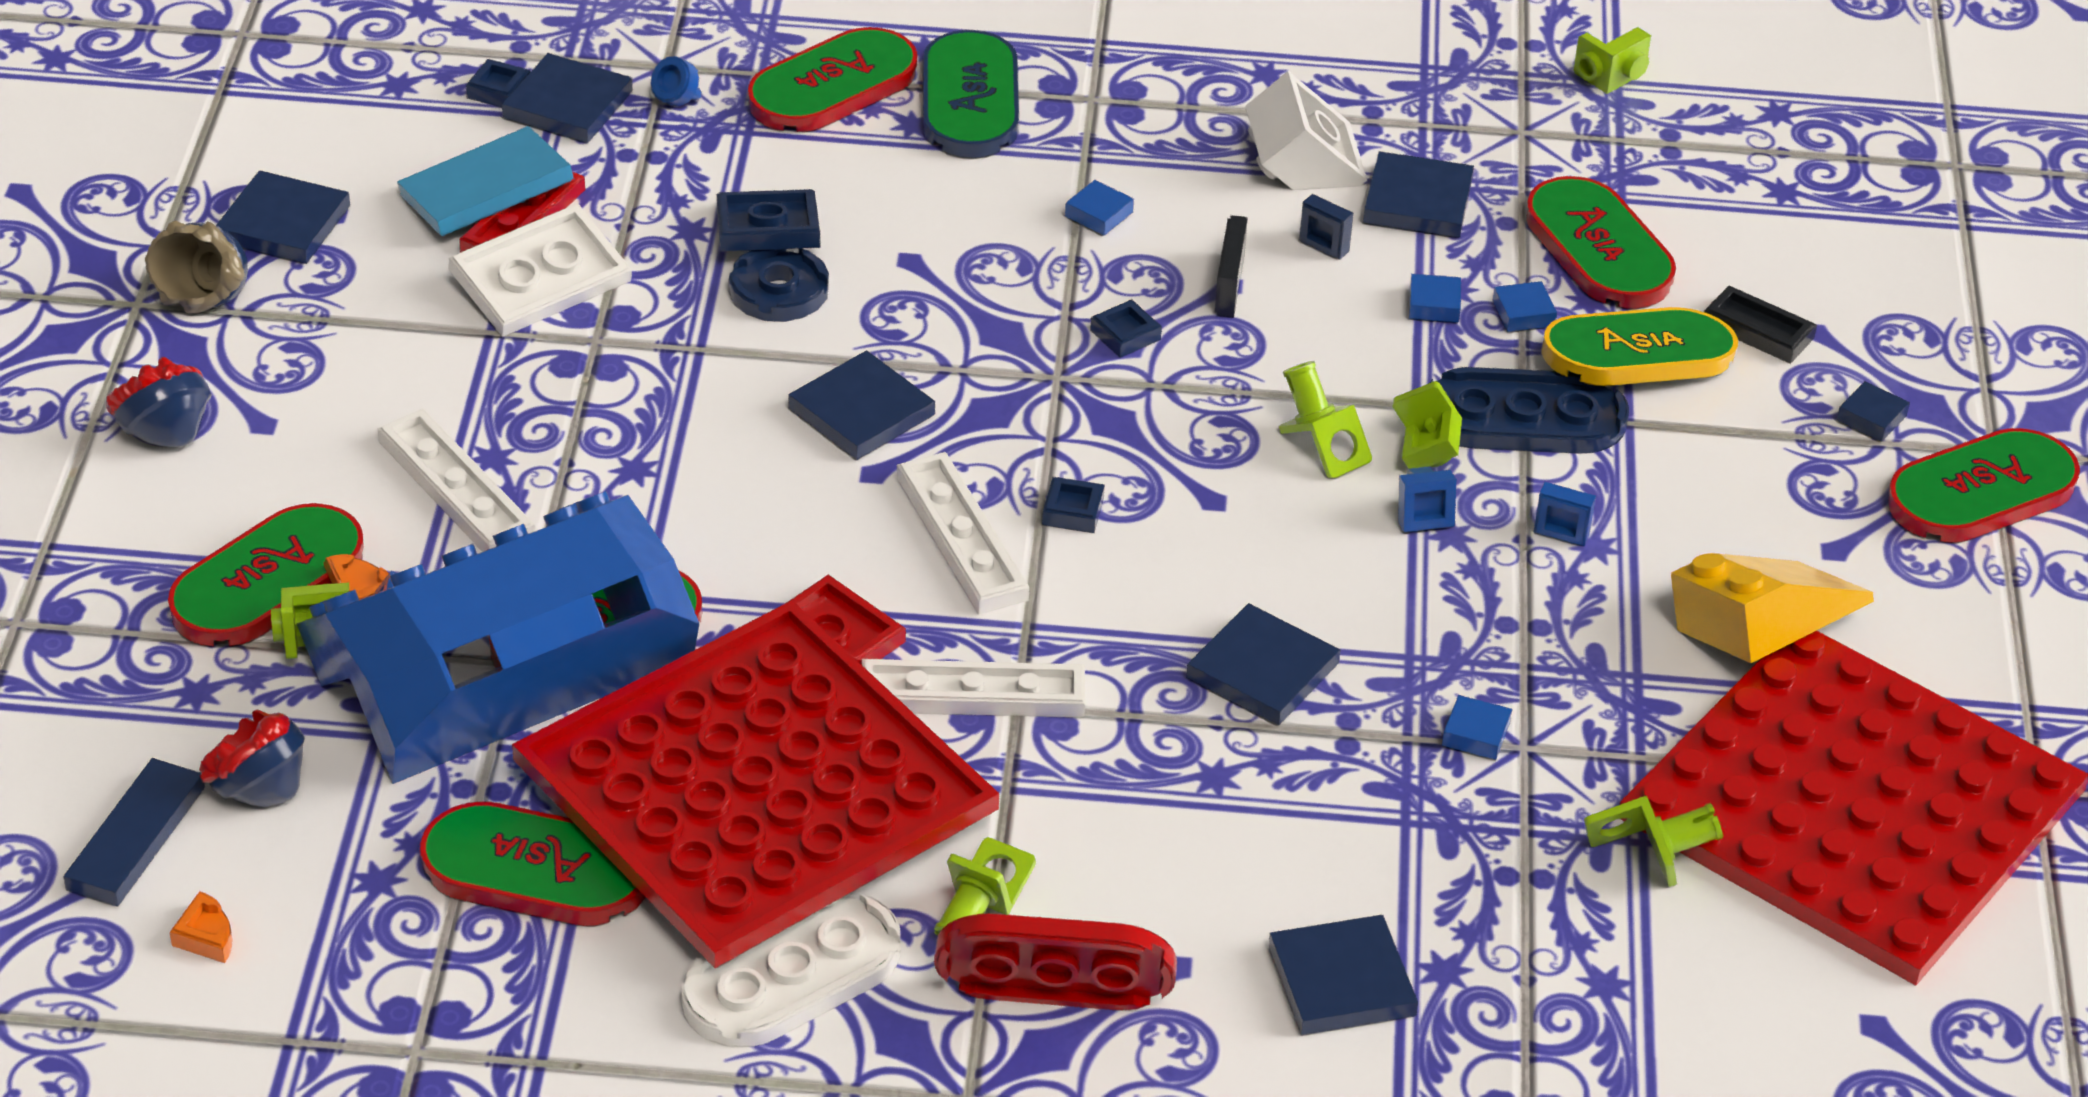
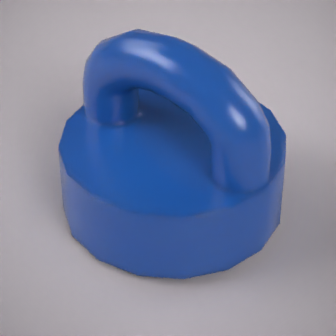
[650,56,702,106]

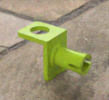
[1279,361,1372,478]
[1584,796,1723,887]
[934,837,1036,936]

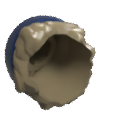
[145,220,248,314]

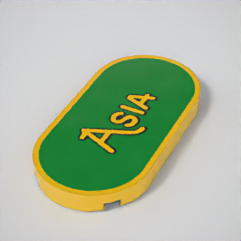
[1541,307,1738,386]

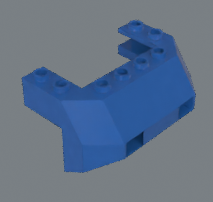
[297,491,700,784]

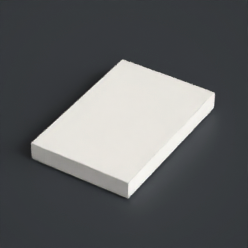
[448,203,632,337]

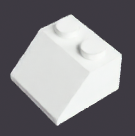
[1245,71,1367,190]

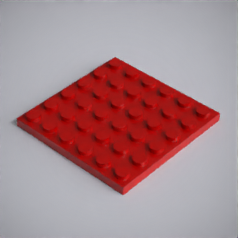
[512,600,1000,968]
[1620,630,2088,986]

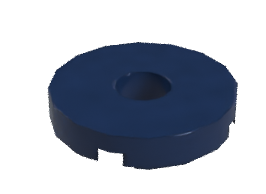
[729,248,829,322]

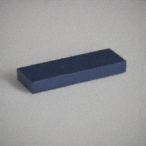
[63,758,205,907]

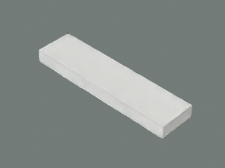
[377,409,535,552]
[897,452,1029,614]
[862,659,1085,718]

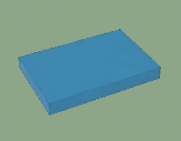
[397,126,574,236]

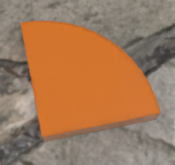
[323,554,389,599]
[170,891,233,963]

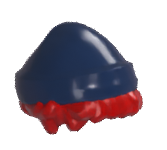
[106,357,212,447]
[199,709,305,807]

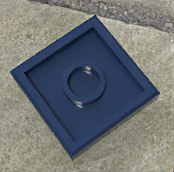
[502,53,633,143]
[1363,151,1474,238]
[216,170,350,264]
[716,189,821,251]
[788,350,935,460]
[1186,603,1341,726]
[1268,914,1418,1035]

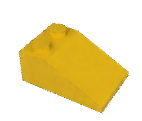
[1671,553,1874,663]

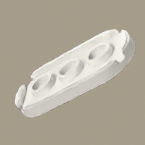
[682,894,901,1047]

